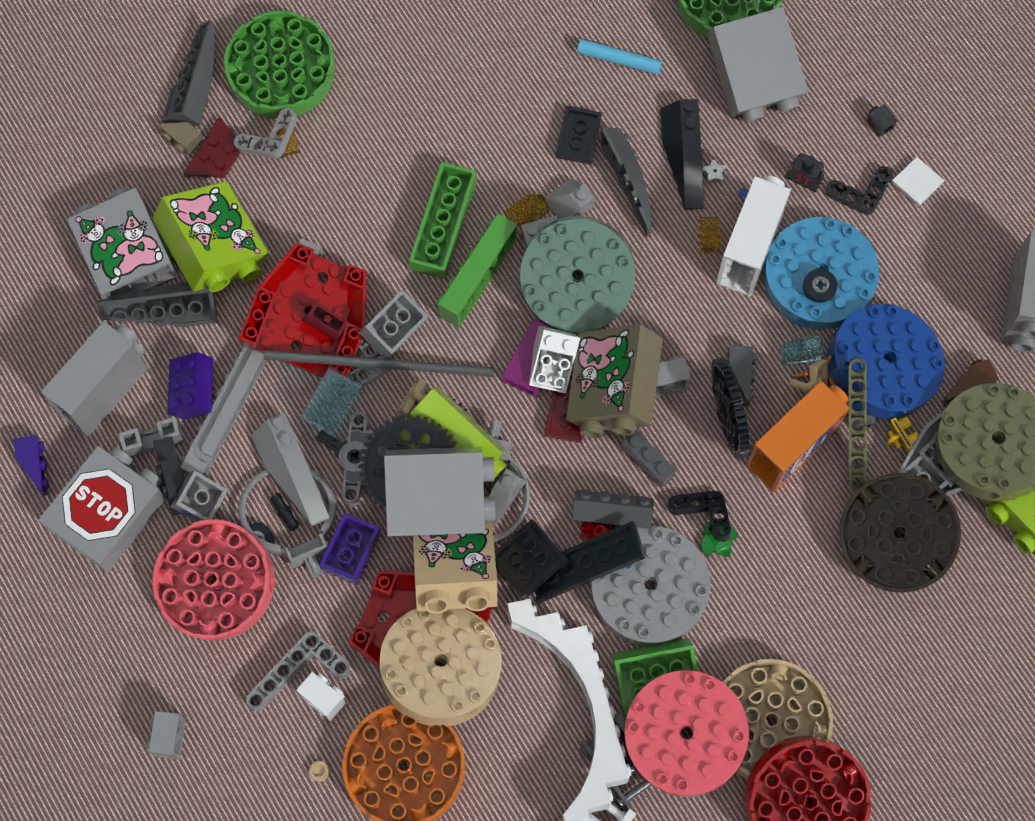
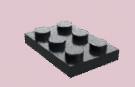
[555,106,602,165]

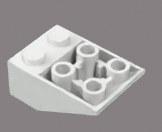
[529,326,580,393]

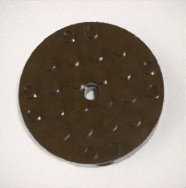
[839,473,961,592]

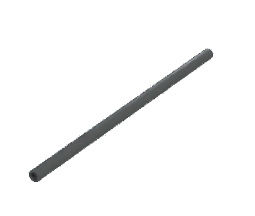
[264,350,494,377]

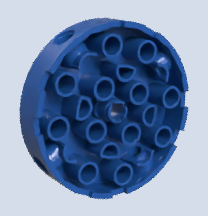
[827,304,945,419]

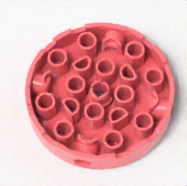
[153,519,275,641]
[625,670,749,797]

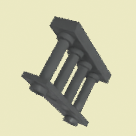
[579,713,651,811]

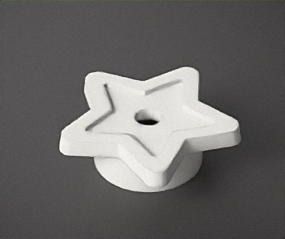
[702,160,726,181]

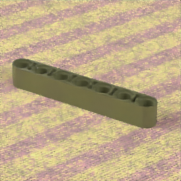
[849,356,867,491]

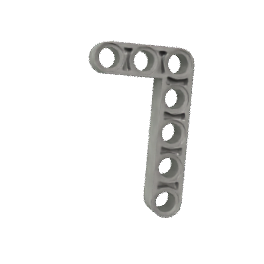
[246,632,351,712]

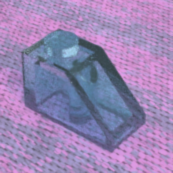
[779,335,823,365]

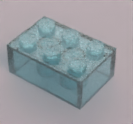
[300,366,363,437]

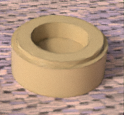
[309,761,330,782]

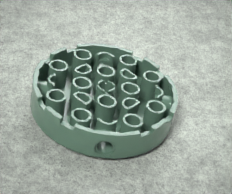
[520,216,635,332]

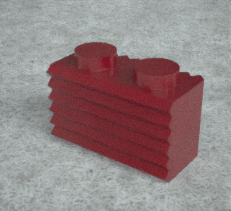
[304,302,348,341]

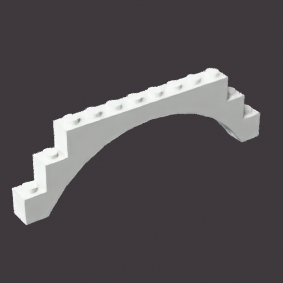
[506,599,631,821]

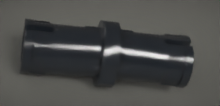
[270,493,300,531]

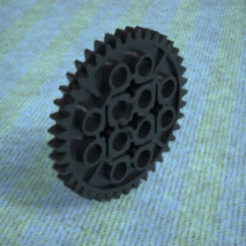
[711,357,750,459]
[358,414,457,509]

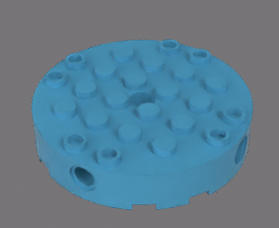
[763,217,879,330]

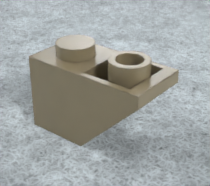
[159,122,204,156]

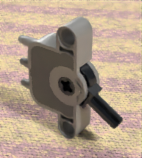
[316,411,385,507]

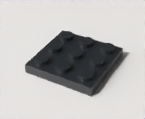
[495,519,568,600]

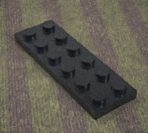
[535,521,646,603]

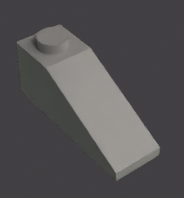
[489,468,527,528]

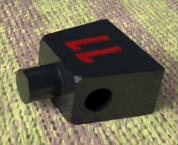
[784,153,824,193]

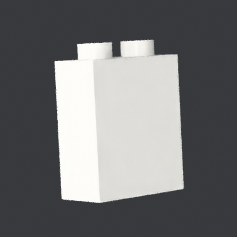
[716,176,791,297]

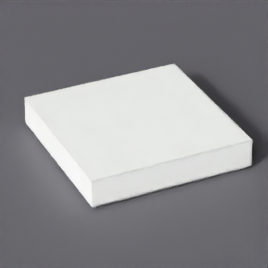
[891,157,945,207]

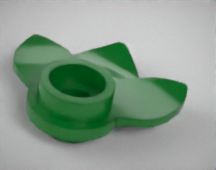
[701,522,738,557]

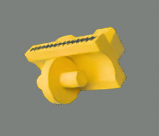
[886,416,919,453]

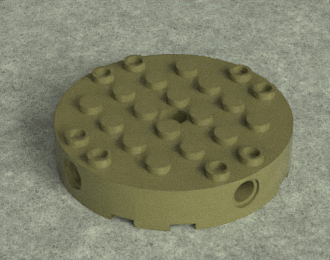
[936,383,1035,501]

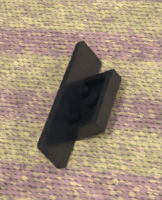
[153,436,184,516]

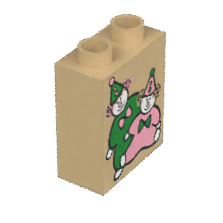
[413,521,497,614]

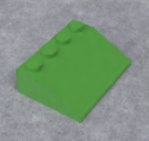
[611,638,698,717]

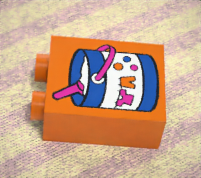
[746,381,850,492]

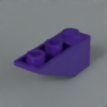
[13,435,49,496]

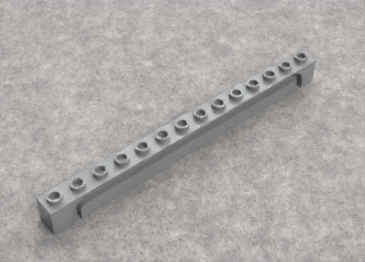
[180,238,323,477]

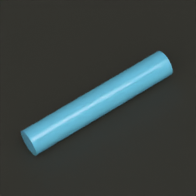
[577,39,663,75]

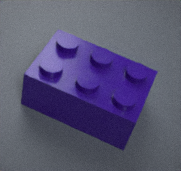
[167,352,213,420]
[319,512,382,585]

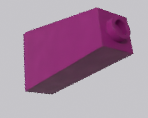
[502,318,550,398]

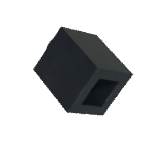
[867,104,898,137]

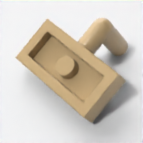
[789,359,828,391]
[396,378,427,415]

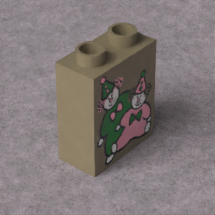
[566,324,663,438]

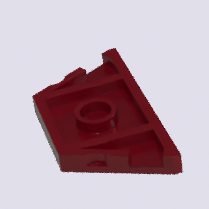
[183,117,241,178]

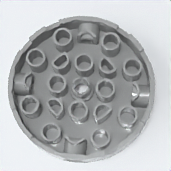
[591,526,711,647]

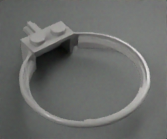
[488,420,530,543]
[238,468,336,578]

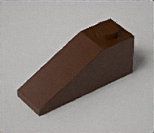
[942,359,999,406]

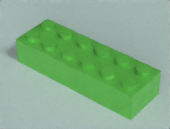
[409,162,477,279]
[437,214,517,328]

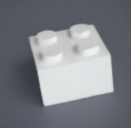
[296,672,346,722]

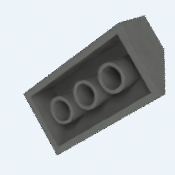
[572,489,654,529]

